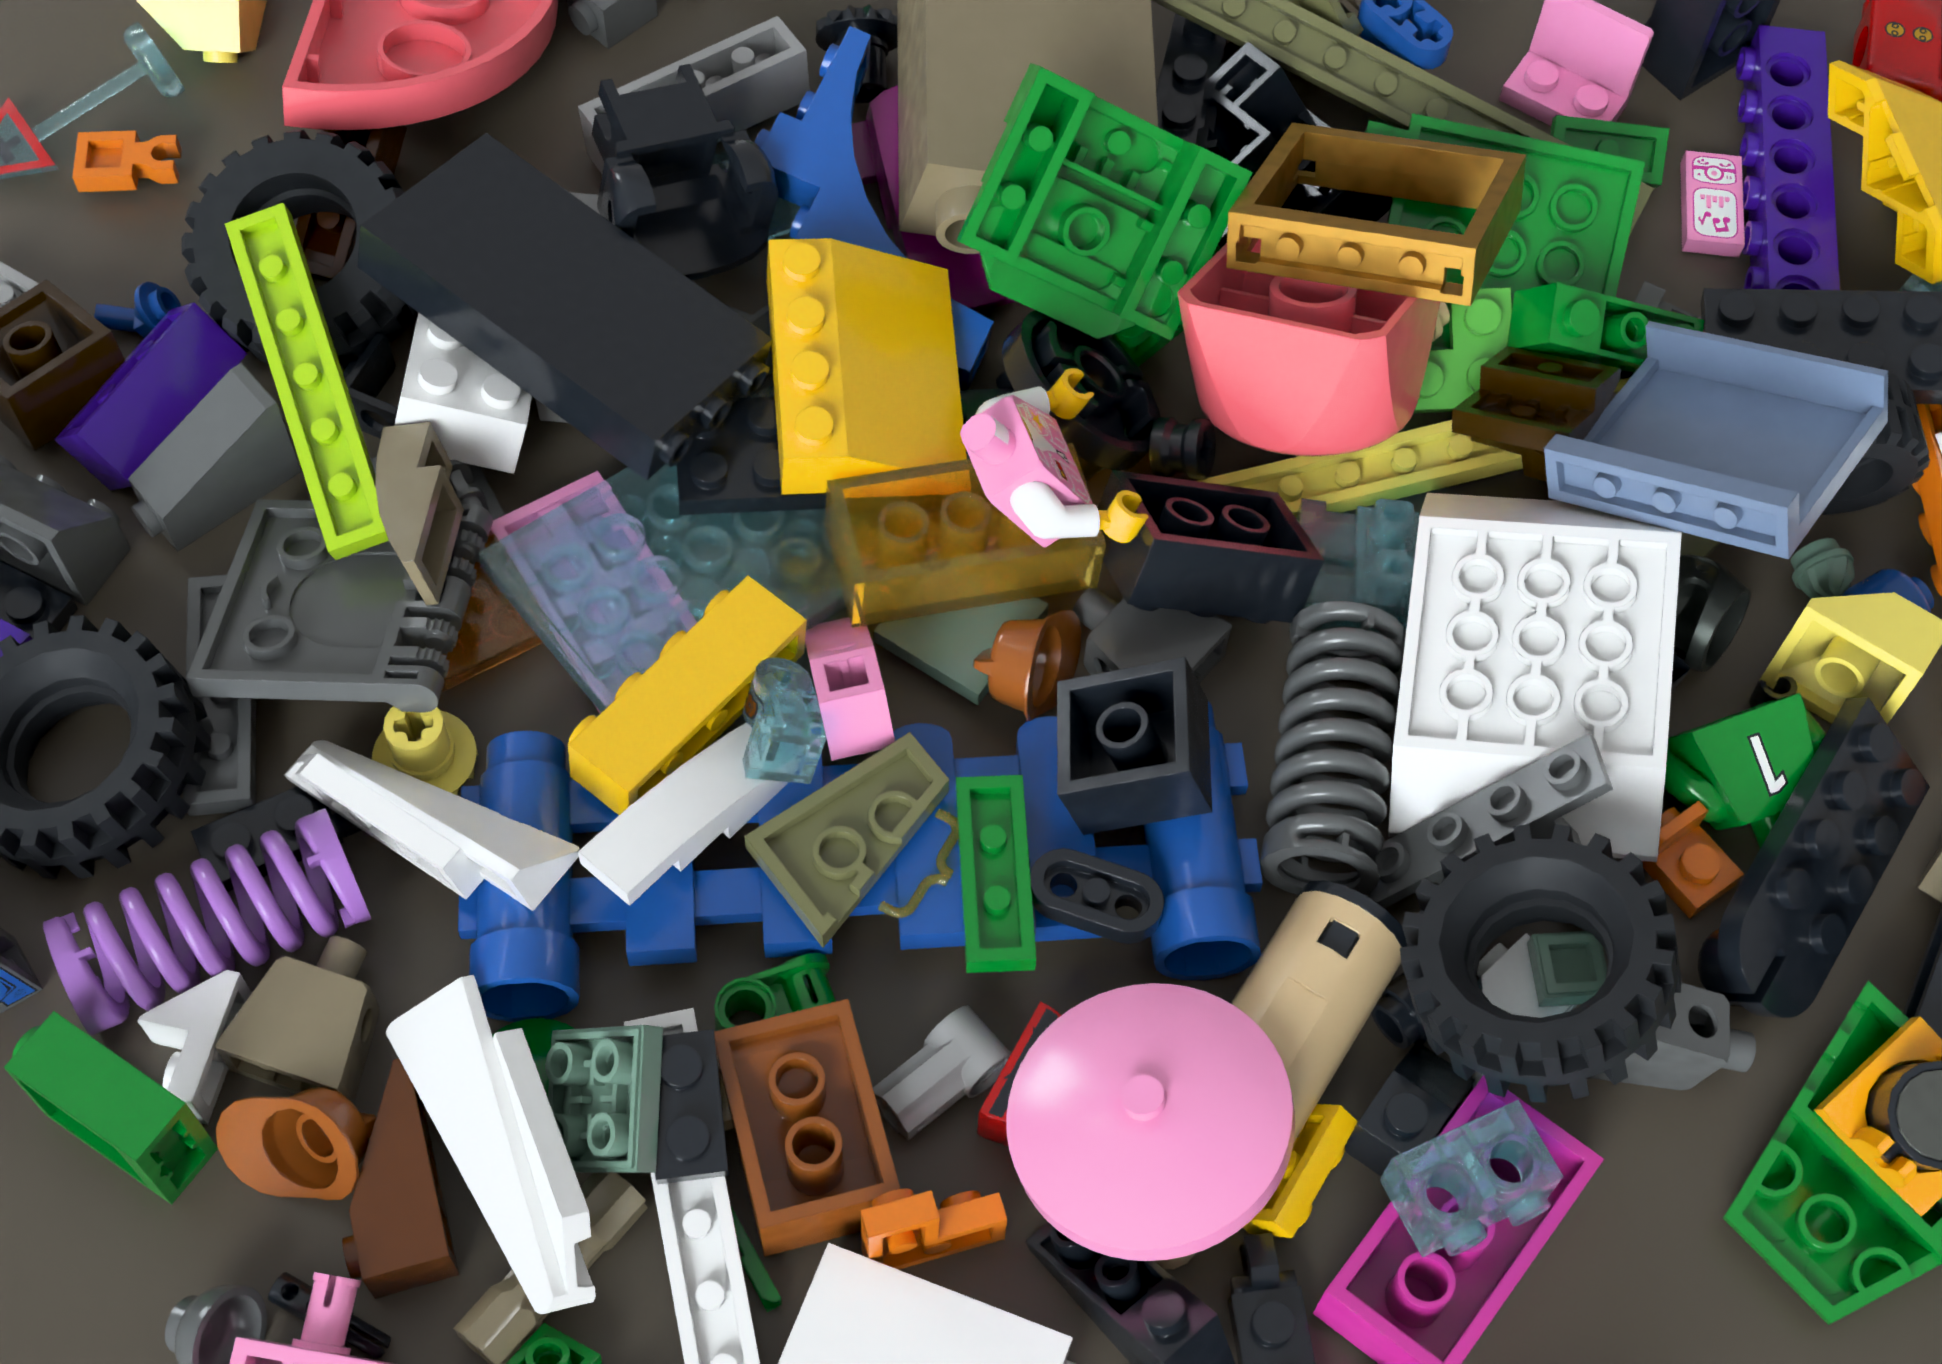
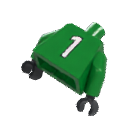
[1664,676,1826,849]

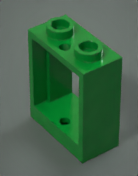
[3,1011,218,1205]

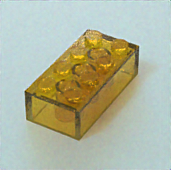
[825,443,1106,628]

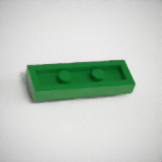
[955,775,1036,973]

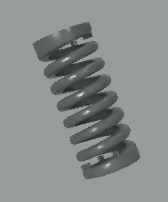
[1260,601,1406,895]

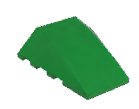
[1723,981,1942,1325]

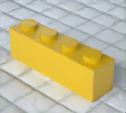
[568,575,807,815]

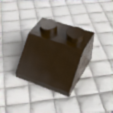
[0,279,125,451]

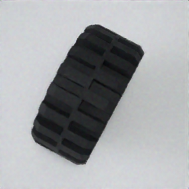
[182,129,416,369]

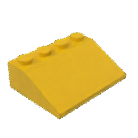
[767,238,969,495]

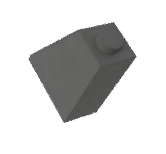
[128,363,302,552]

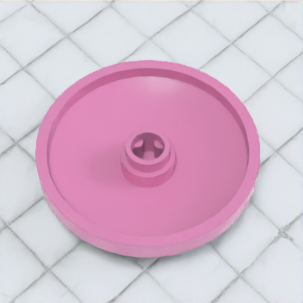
[1006,983,1295,1261]

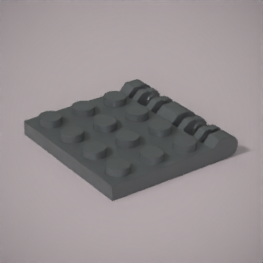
[186,499,493,712]

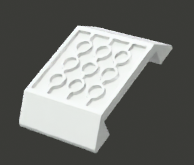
[1388,493,1682,862]

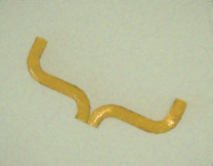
[878,808,958,918]

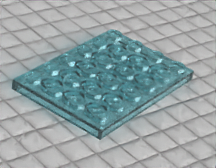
[478,384,933,713]

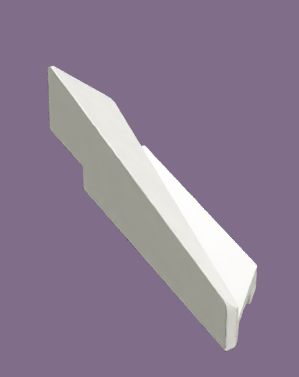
[284,740,580,911]
[386,975,596,1314]

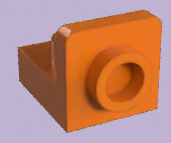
[1642,801,1744,919]

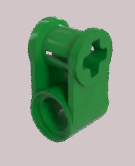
[714,953,836,1031]

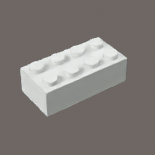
[394,313,532,474]

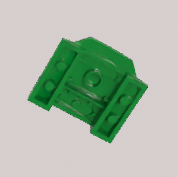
[957,63,1253,341]

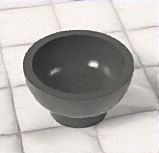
[165,1284,267,1364]

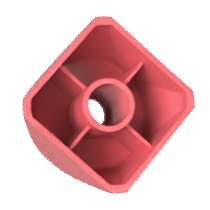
[1178,239,1440,456]

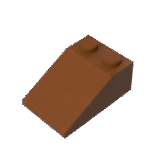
[714,999,900,1257]

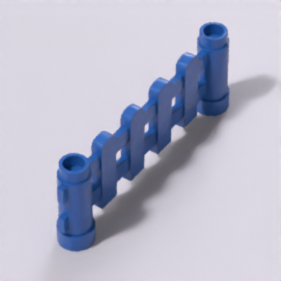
[458,701,1263,1022]

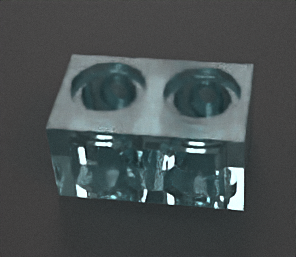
[1380,1100,1564,1258]

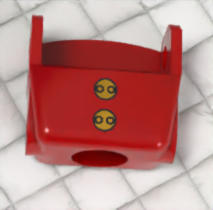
[1852,0,1942,102]

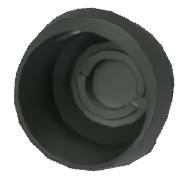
[1674,555,1751,672]

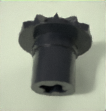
[815,4,898,103]

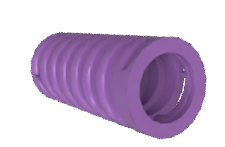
[43,808,372,1036]

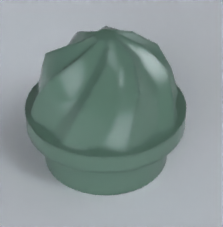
[1790,538,1855,598]

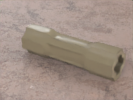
[453,1173,648,1364]

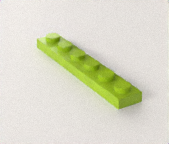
[225,203,389,560]

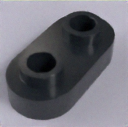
[1030,848,1164,944]

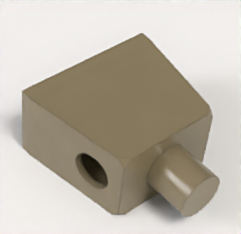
[215,936,379,1104]

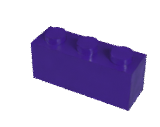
[55,302,247,491]

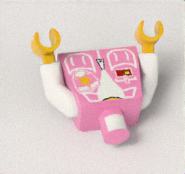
[960,368,1149,548]

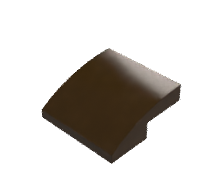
[1452,346,1621,452]

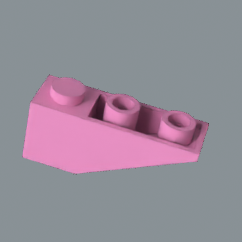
[805,614,895,761]

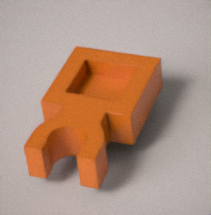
[72,130,182,192]

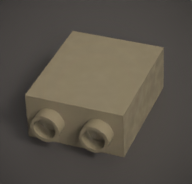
[897,0,1158,254]

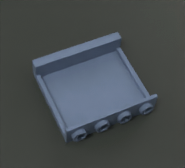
[1544,321,1888,560]

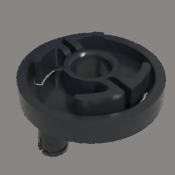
[996,310,1161,485]

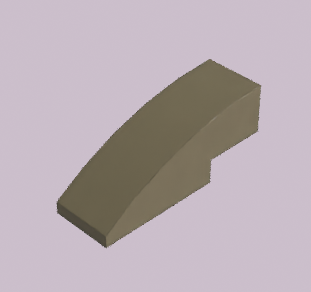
[375,422,464,605]

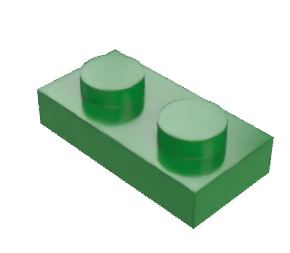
[1550,115,1670,188]

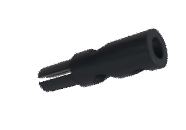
[268,1272,391,1359]

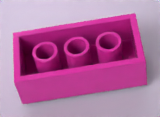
[1312,1075,1604,1364]

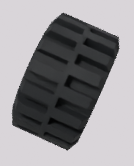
[1822,372,1930,515]

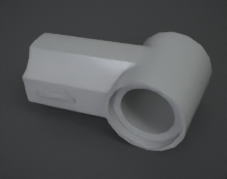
[873,1005,1011,1141]

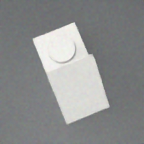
[137,970,252,1125]

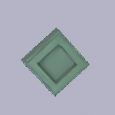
[1527,931,1607,1007]

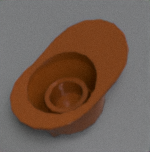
[973,610,1081,721]
[216,1087,376,1200]

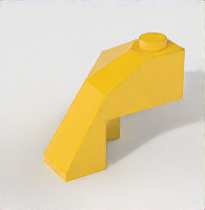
[1828,60,1942,284]

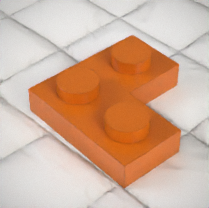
[861,1188,1007,1270]

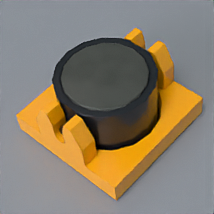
[1814,1016,1942,1217]

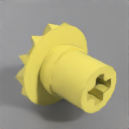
[372,706,479,795]

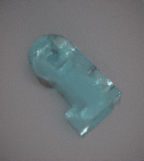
[742,658,826,784]

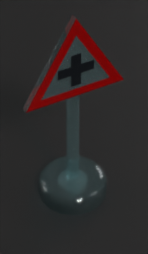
[0,21,186,180]

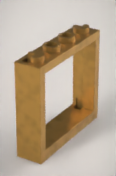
[1226,123,1526,306]

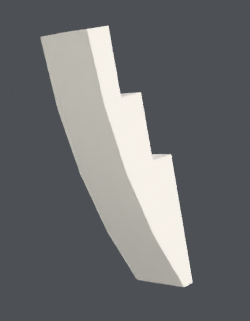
[578,707,821,906]

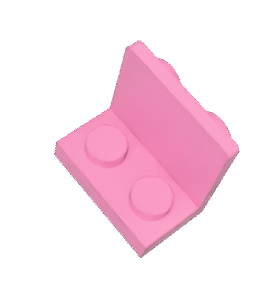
[1499,0,1654,126]

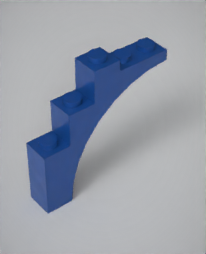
[755,26,994,390]

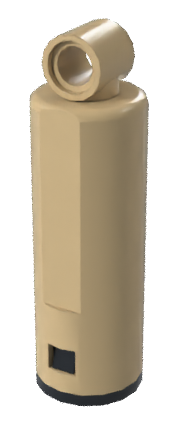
[1155,880,1407,1269]

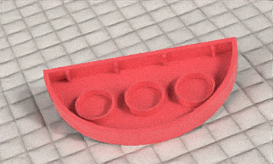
[282,0,558,130]

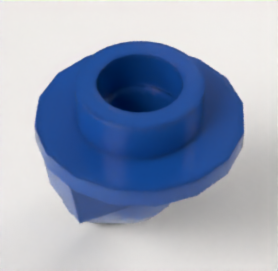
[94,281,181,338]

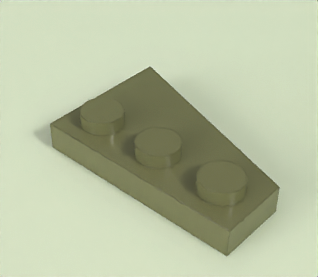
[744,732,949,948]

